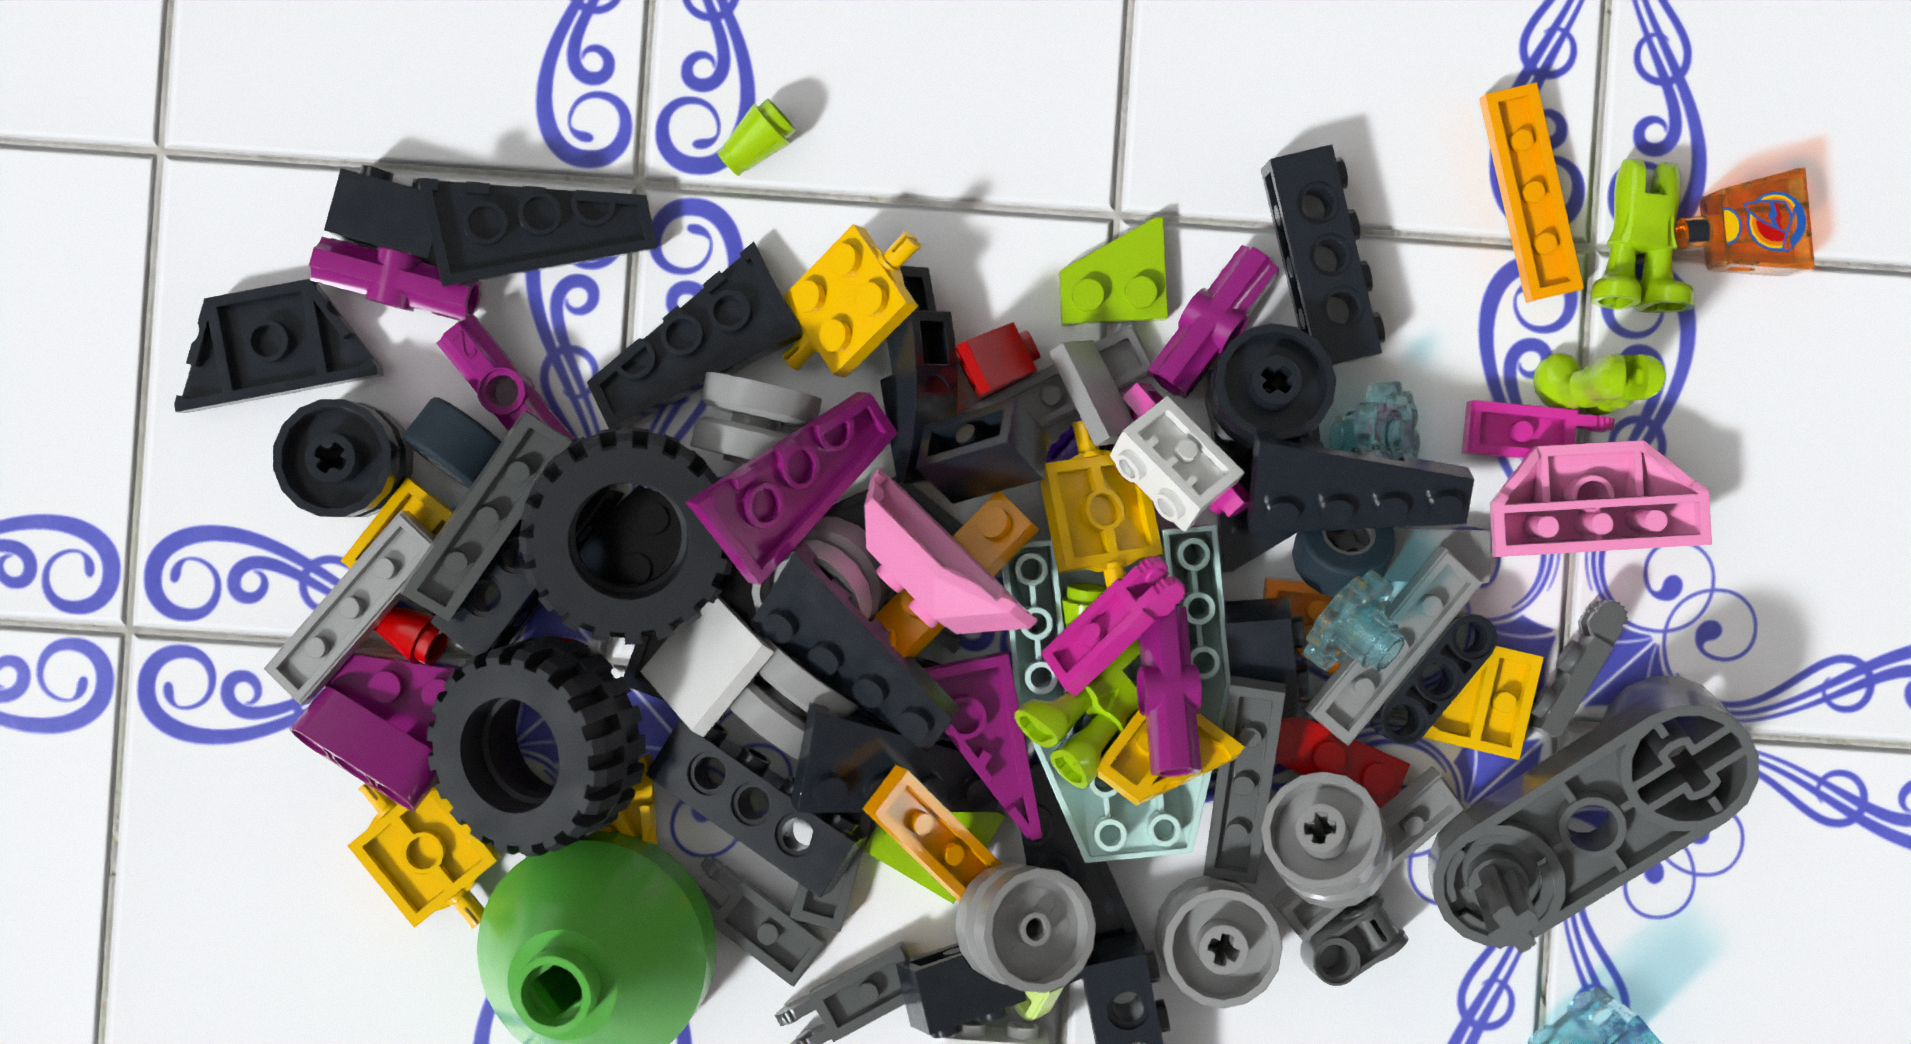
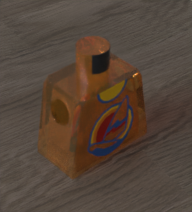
[1676,168,1815,277]

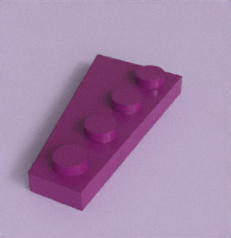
[686,392,898,585]

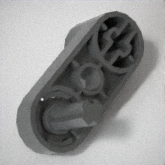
[1428,676,1759,953]

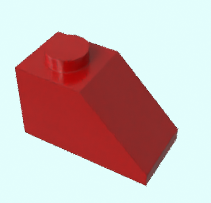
[956,322,1041,402]

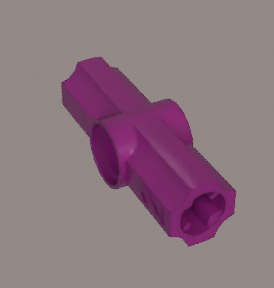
[309,236,481,321]
[1148,245,1279,399]
[436,315,576,442]
[1136,605,1202,777]

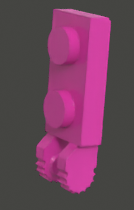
[1462,400,1615,459]
[1041,555,1186,697]

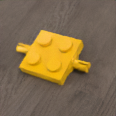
[783,224,921,378]
[1039,420,1164,589]
[347,781,502,929]

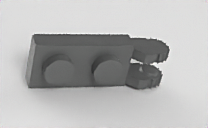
[1528,600,1628,738]
[698,855,827,987]
[774,940,912,1044]

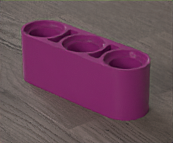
[290,686,439,812]

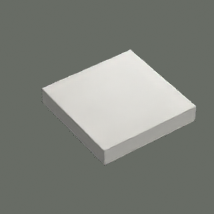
[640,596,774,737]

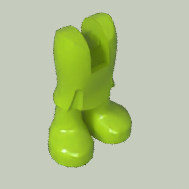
[1590,159,1695,313]
[1533,353,1666,416]
[1015,638,1140,789]

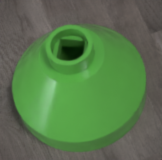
[477,831,717,1044]

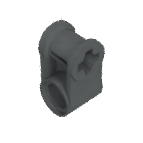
[1300,891,1409,986]

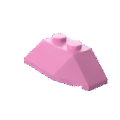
[1490,440,1712,557]
[865,469,1037,634]

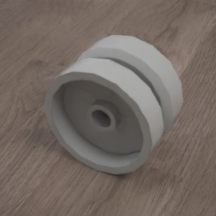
[690,372,822,464]
[751,517,890,620]
[729,636,860,760]
[1261,772,1394,909]
[955,863,1096,993]
[1154,876,1283,1009]

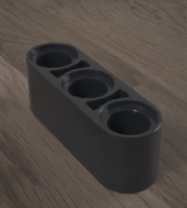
[1369,612,1498,745]

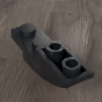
[880,266,957,484]

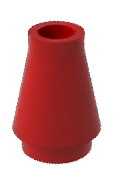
[373,605,450,666]

